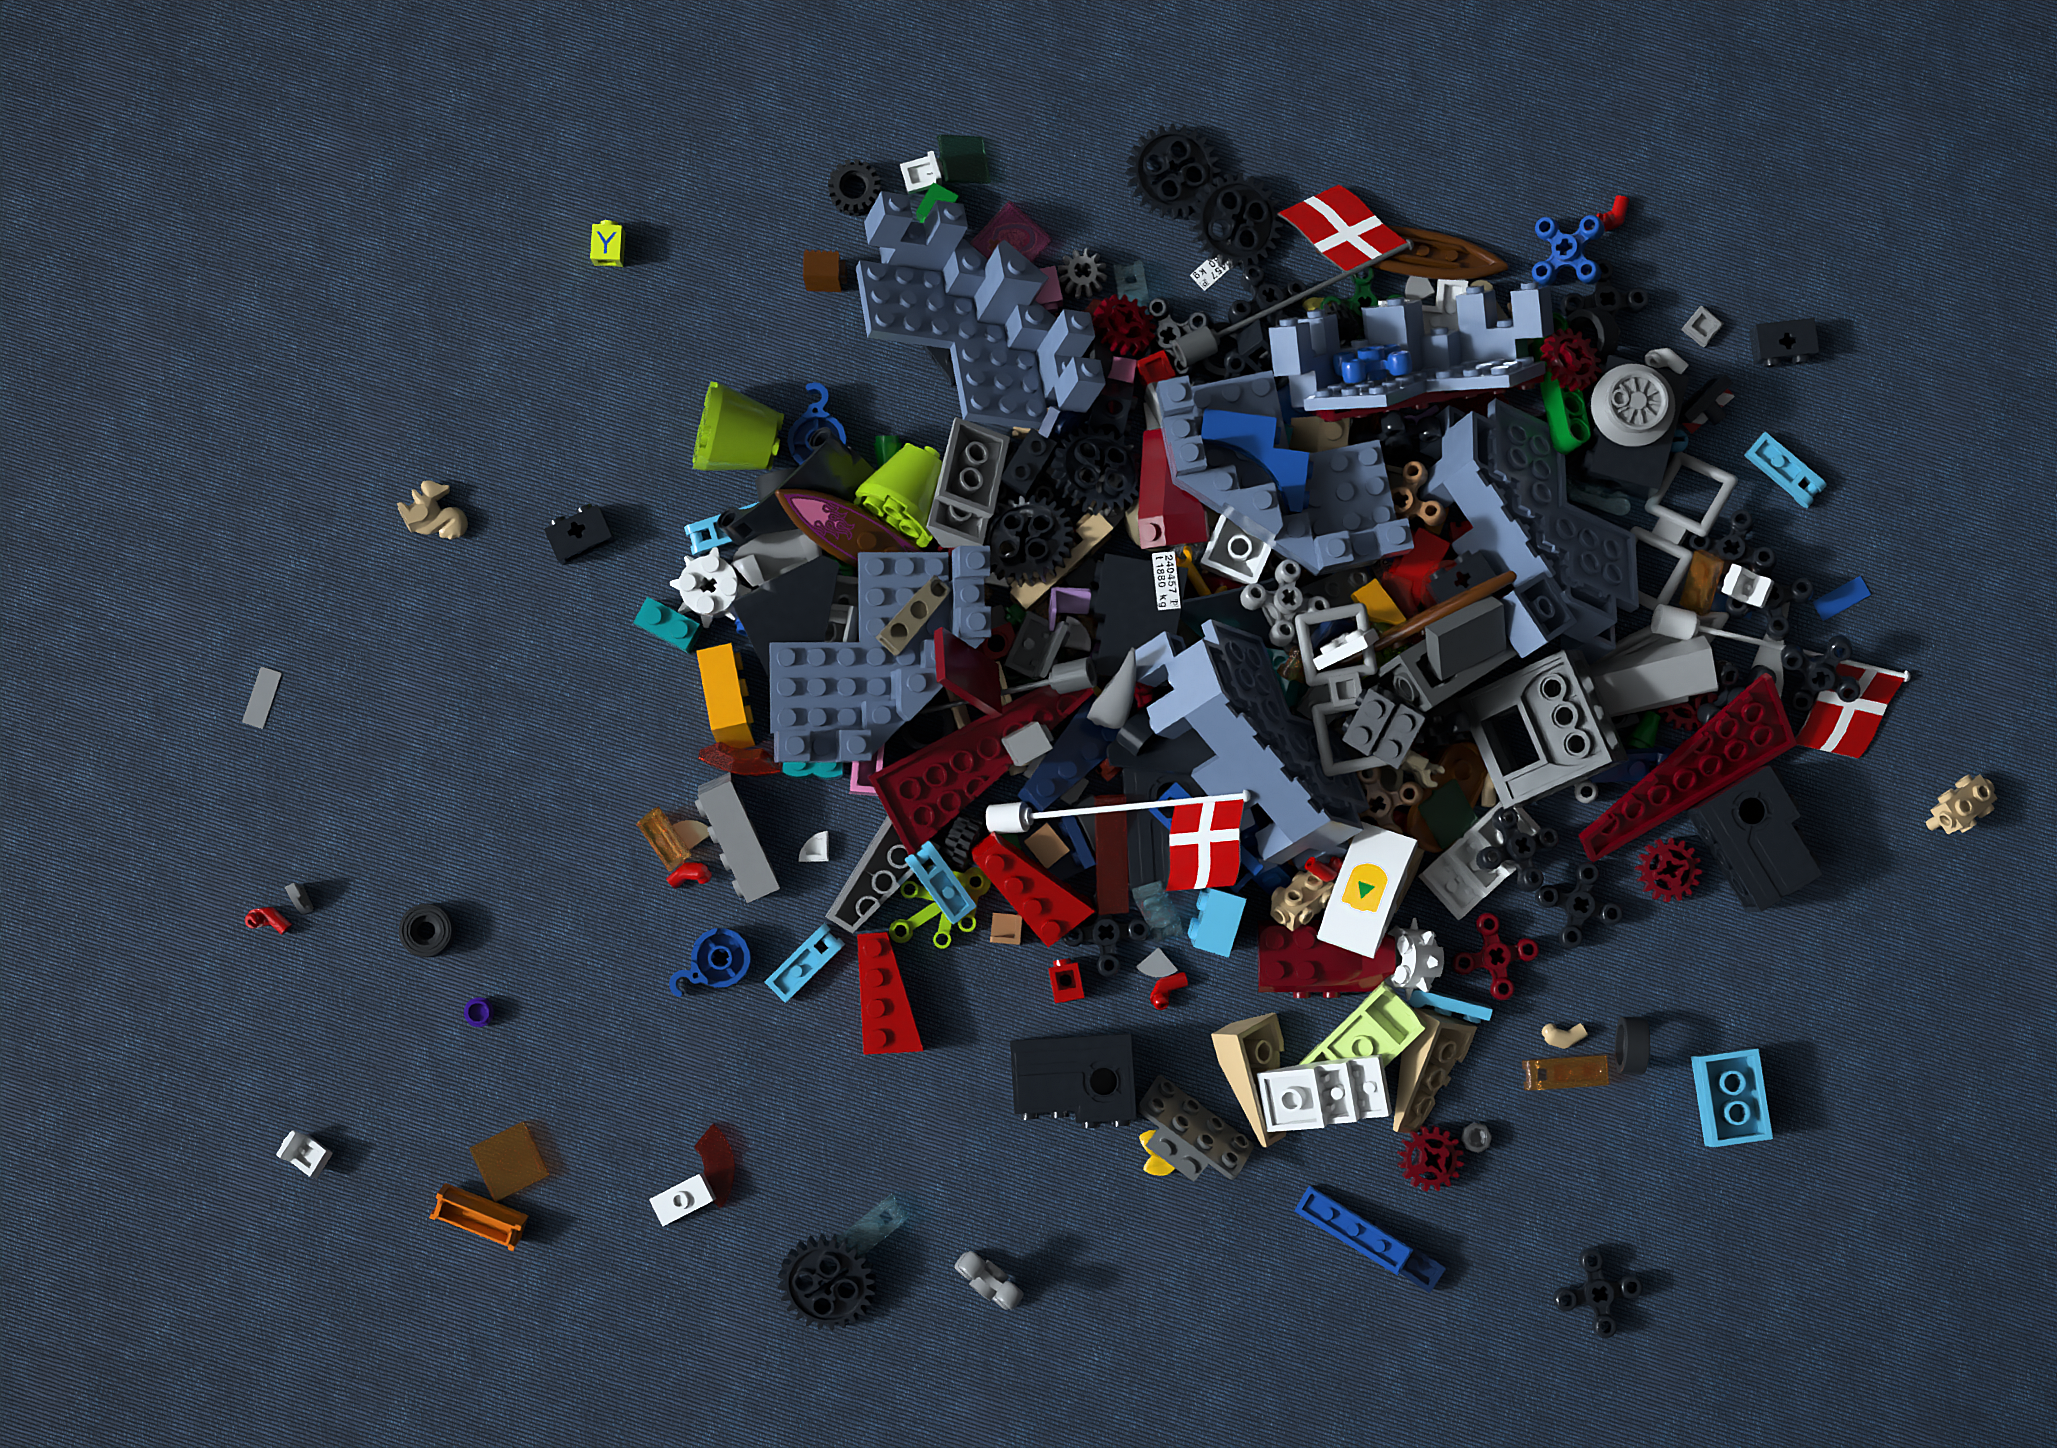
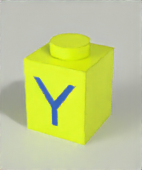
[590,220,625,267]

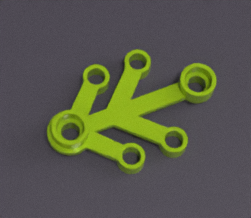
[889,864,991,949]

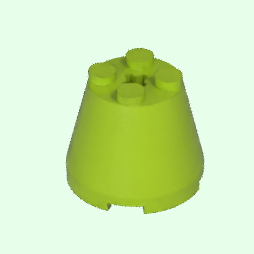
[693,381,784,471]
[854,443,943,547]

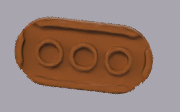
[1407,741,1488,853]

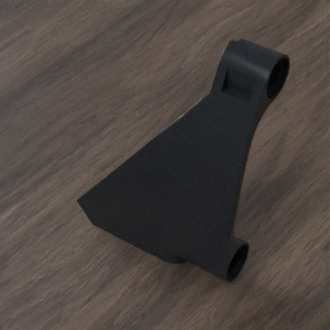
[717,427,876,546]
[731,555,840,679]
[1179,567,1333,647]
[1106,687,1217,775]

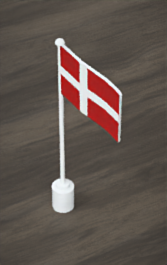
[1651,604,1911,758]
[986,790,1251,891]

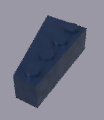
[1018,693,1121,813]

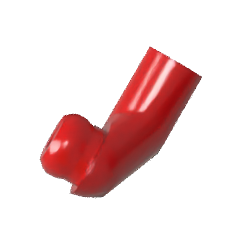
[1304,856,1344,882]
[666,862,712,890]
[245,906,292,935]
[1150,972,1188,1010]

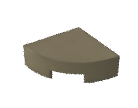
[672,820,710,850]

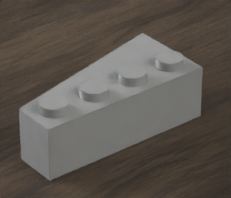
[695,772,780,903]
[825,815,941,934]

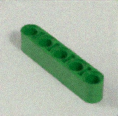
[1532,312,1591,455]

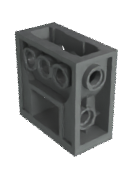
[1360,634,1519,713]
[1458,649,1629,809]

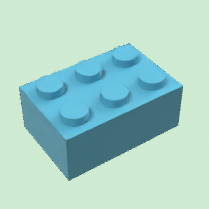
[1187,887,1246,958]
[1691,1048,1773,1147]

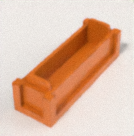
[429,1183,529,1251]

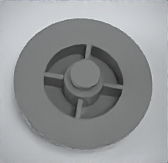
[1591,364,1675,447]

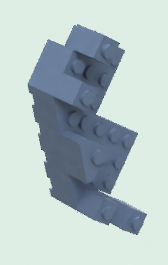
[856,191,1105,430]
[1269,281,1554,411]
[1156,370,1414,576]
[1419,398,1639,665]
[769,546,991,763]
[1135,619,1370,871]

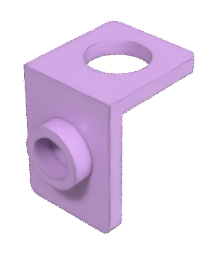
[1048,587,1091,631]

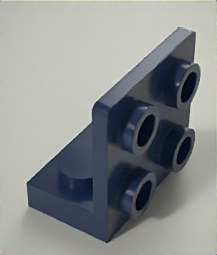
[1018,815,1096,880]

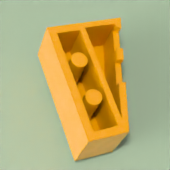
[696,643,755,753]

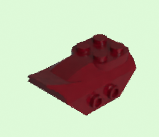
[1257,914,1396,998]

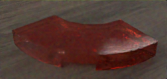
[1381,571,1426,645]
[698,741,782,776]
[694,1123,735,1209]

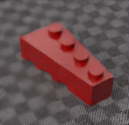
[1370,524,1451,647]
[971,831,1095,948]
[857,932,925,1055]

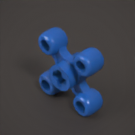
[1532,215,1605,286]
[1333,344,1413,383]

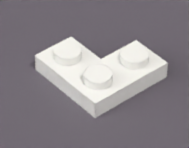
[1422,279,1468,334]
[1313,628,1379,670]

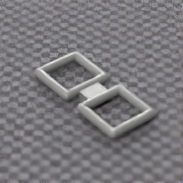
[1630,452,1738,611]
[1295,603,1389,776]

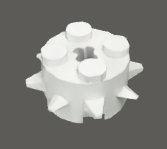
[670,547,751,628]
[1384,918,1444,1000]

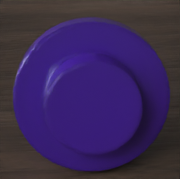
[464,997,494,1027]

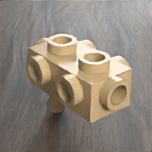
[1926,774,1998,834]
[1270,871,1335,931]

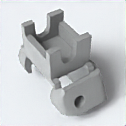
[732,529,822,587]

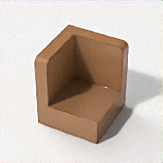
[1024,823,1070,868]
[990,913,1022,945]

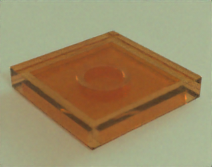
[469,1121,550,1202]

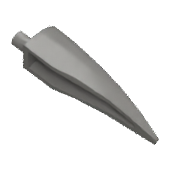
[1087,647,1136,729]

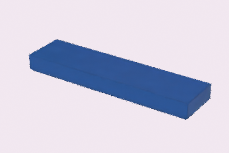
[1294,1186,1414,1276]

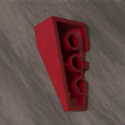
[1138,428,1210,549]

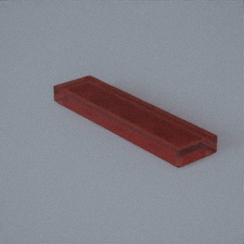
[1094,794,1129,915]

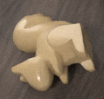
[397,481,468,540]

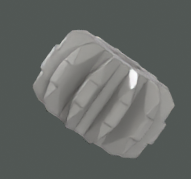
[1058,249,1107,299]

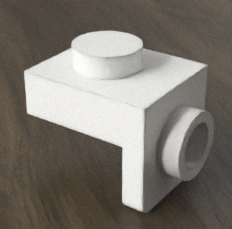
[900,151,946,195]
[1721,564,1774,608]
[277,1130,333,1179]

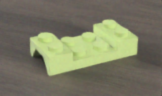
[1299,981,1427,1068]

